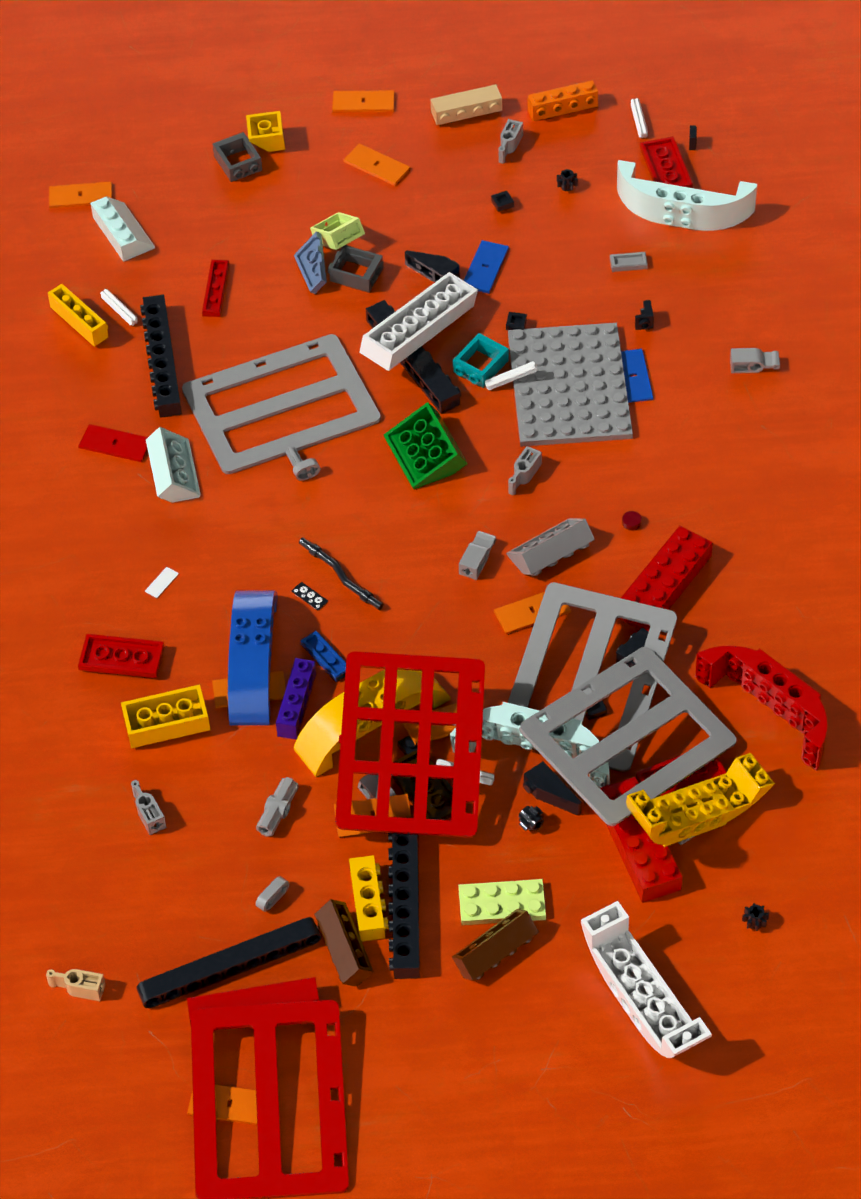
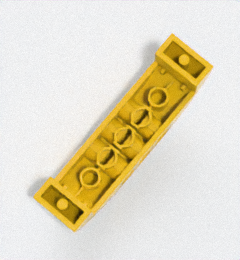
[294,670,451,777]

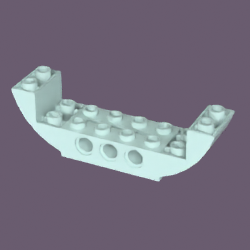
[450,702,610,788]

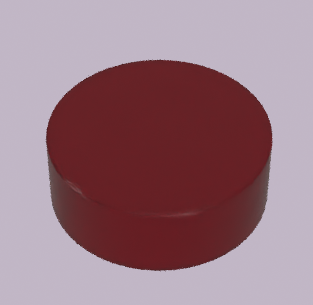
[622,511,641,530]

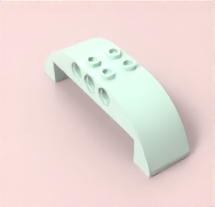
[617,160,757,231]

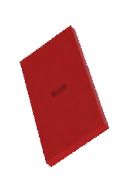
[78,424,148,462]

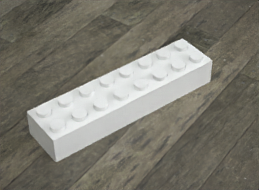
[359,272,478,371]

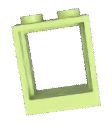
[310,212,365,250]

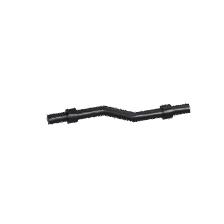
[299,537,384,610]

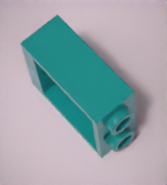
[453,333,509,388]

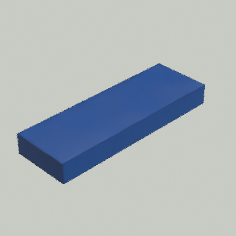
[300,631,346,682]

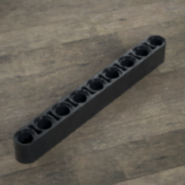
[136,917,322,1008]

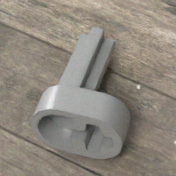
[285,446,321,481]

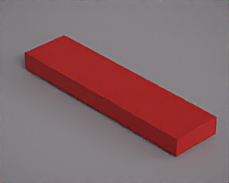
[202,259,230,317]

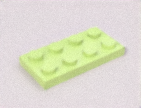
[458,879,546,925]

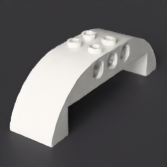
[581,901,712,1058]

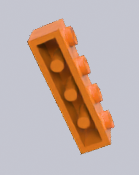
[528,80,598,121]

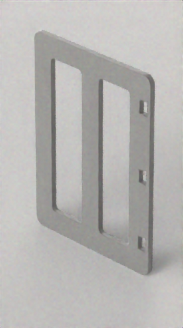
[182,334,381,474]
[508,582,677,772]
[519,647,736,826]

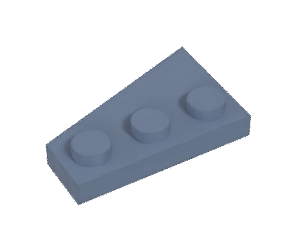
[294,231,327,294]

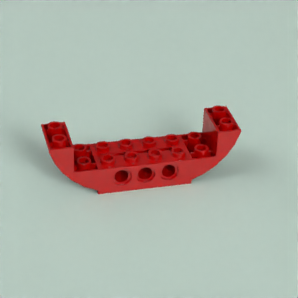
[695,646,827,771]

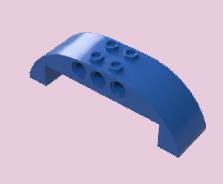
[228,590,278,725]

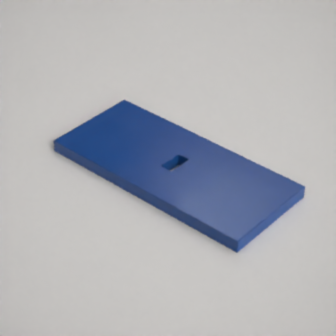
[464,240,509,294]
[621,349,653,403]

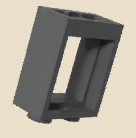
[212,132,262,182]
[328,245,384,293]

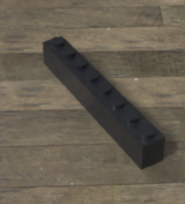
[366,300,461,414]

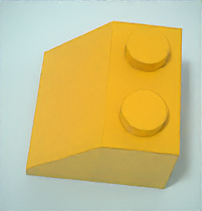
[246,111,285,152]

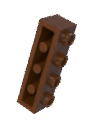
[314,899,374,987]
[452,909,539,981]

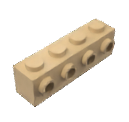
[431,84,502,125]

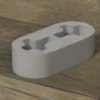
[255,876,289,912]

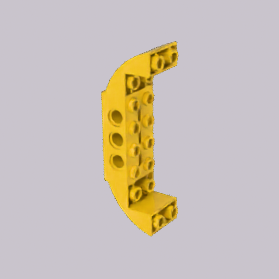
[626,753,775,847]

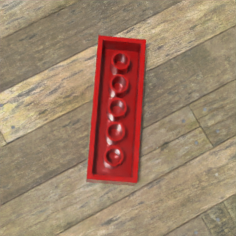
[619,525,713,632]
[600,777,682,903]

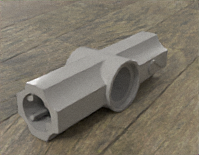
[256,777,299,837]

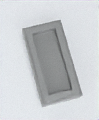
[610,252,648,272]

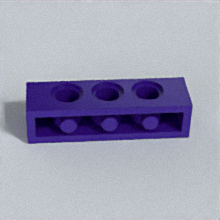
[276,658,316,740]

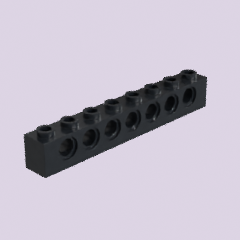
[140,294,182,418]
[388,833,420,979]

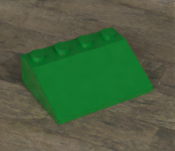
[383,402,468,489]

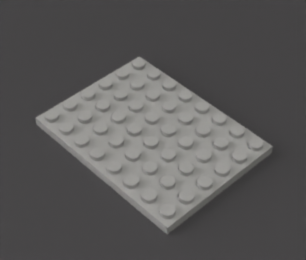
[508,323,633,447]

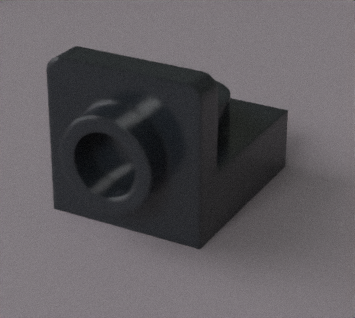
[635,300,654,330]

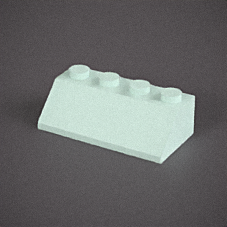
[91,196,155,262]
[146,427,201,503]

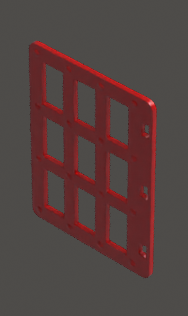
[335,651,485,838]

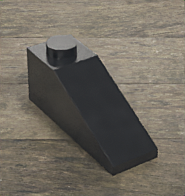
[405,250,460,282]
[523,761,582,815]

